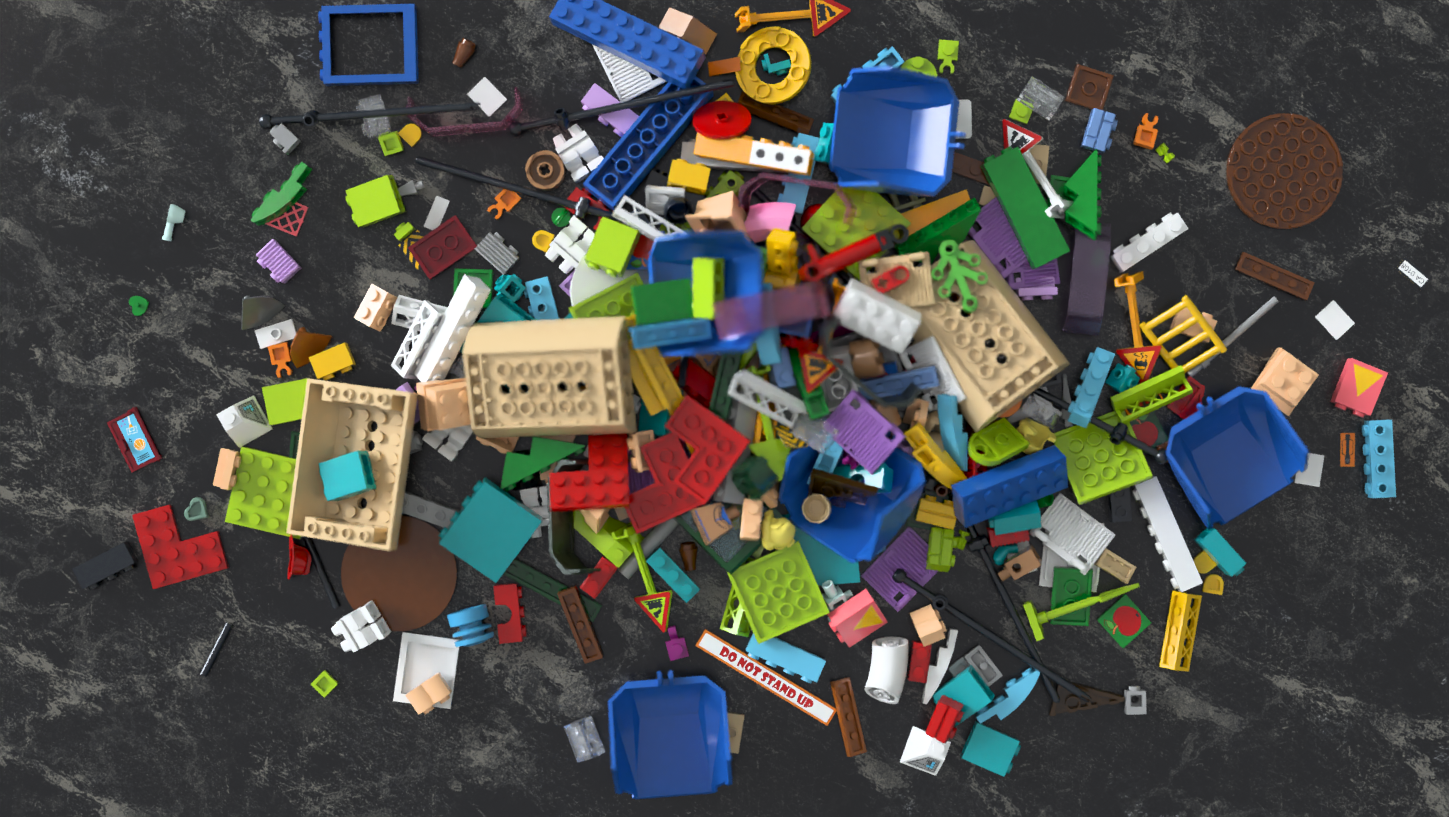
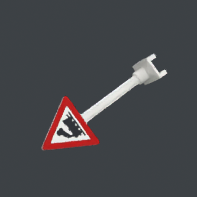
[1003,119,1074,219]

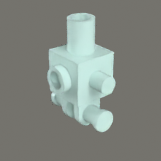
[822,580,853,622]

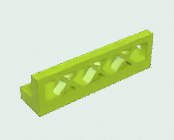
[1110,365,1193,424]
[720,557,756,637]

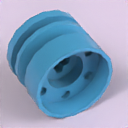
[447,604,495,647]

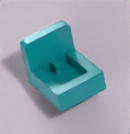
[761,53,791,76]

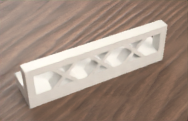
[612,195,684,241]
[391,295,448,331]
[391,300,446,380]
[728,370,806,429]

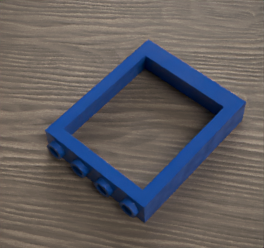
[318,4,419,86]

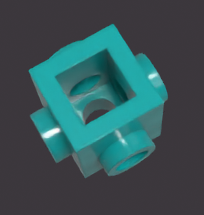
[494,274,526,302]
[1105,363,1141,393]

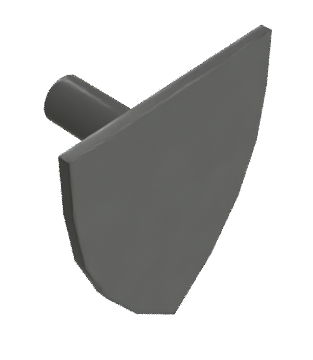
[241,296,285,330]

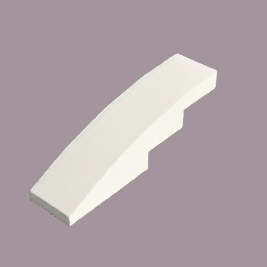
[922,628,958,704]

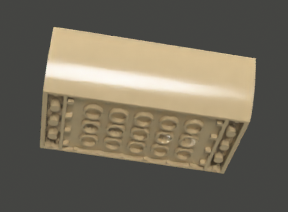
[908,240,1070,433]
[463,316,637,438]
[287,379,418,550]

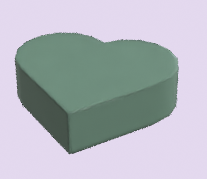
[184,497,209,521]

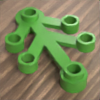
[932,240,988,313]

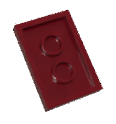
[408,215,477,280]

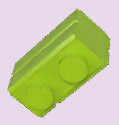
[926,527,957,572]

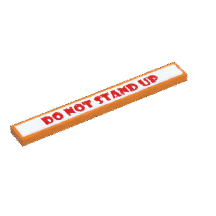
[695,629,837,726]

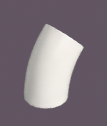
[864,636,908,704]

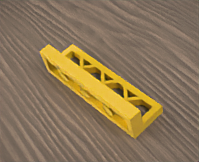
[628,338,670,416]
[1159,591,1202,672]

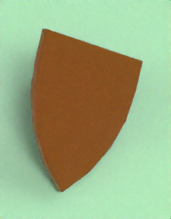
[290,327,332,368]

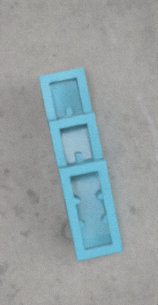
[937,394,968,471]

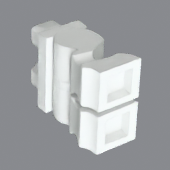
[553,124,604,184]
[545,215,595,274]
[422,425,474,462]
[520,485,549,538]
[331,600,391,653]

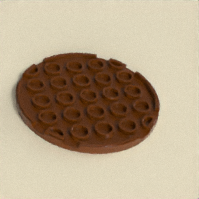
[1226,113,1343,229]
[341,515,457,631]

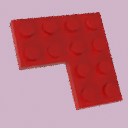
[664,394,751,505]
[625,432,703,534]
[550,433,630,512]
[132,504,229,589]

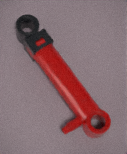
[799,224,909,283]

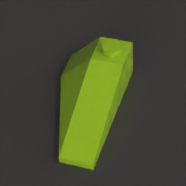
[573,510,644,568]

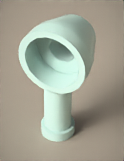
[162,204,185,241]

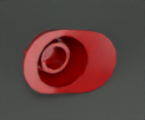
[288,534,311,580]

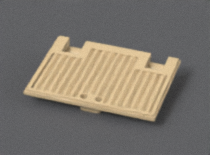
[858,252,935,308]

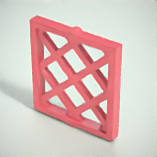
[265,202,308,237]

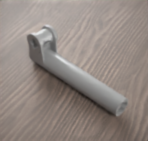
[618,509,698,579]

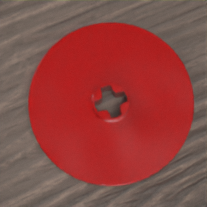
[693,101,751,140]

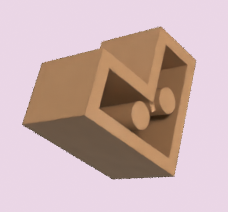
[658,8,717,54]

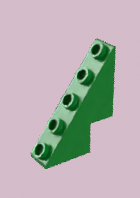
[1064,149,1101,241]
[895,198,981,264]
[501,436,586,492]

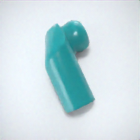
[993,543,1018,565]

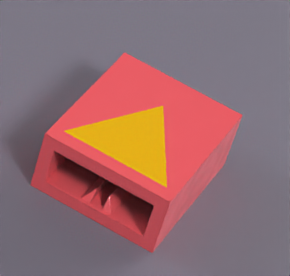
[1330,358,1388,418]
[827,589,888,648]

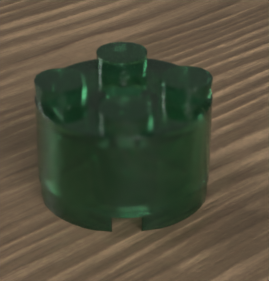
[731,455,779,501]

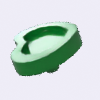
[129,296,149,316]

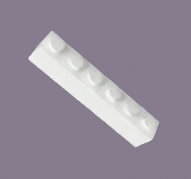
[414,275,491,382]
[1132,476,1203,592]

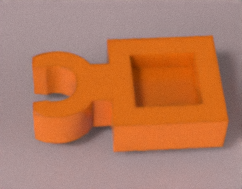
[1133,113,1158,150]
[487,189,522,220]
[268,342,292,378]

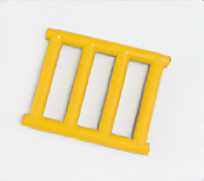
[1139,295,1227,373]

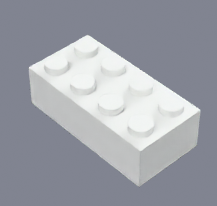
[833,278,921,354]

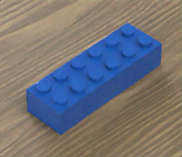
[951,445,1068,528]

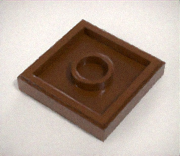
[1065,64,1114,110]

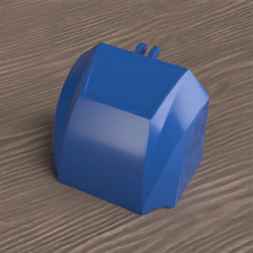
[829,66,966,196]
[648,231,766,357]
[1166,386,1309,529]
[778,430,926,563]
[608,670,732,799]

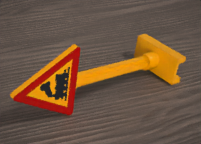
[735,0,851,37]
[798,278,846,393]

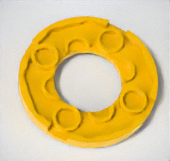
[735,26,811,104]

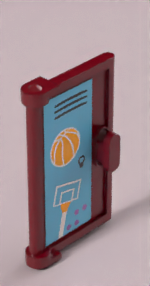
[107,407,162,473]

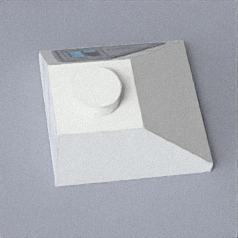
[216,395,273,448]
[900,726,951,776]

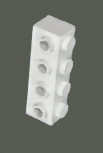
[1110,212,1188,273]

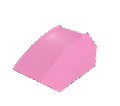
[745,202,796,243]

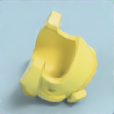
[1016,418,1056,455]
[761,509,796,550]

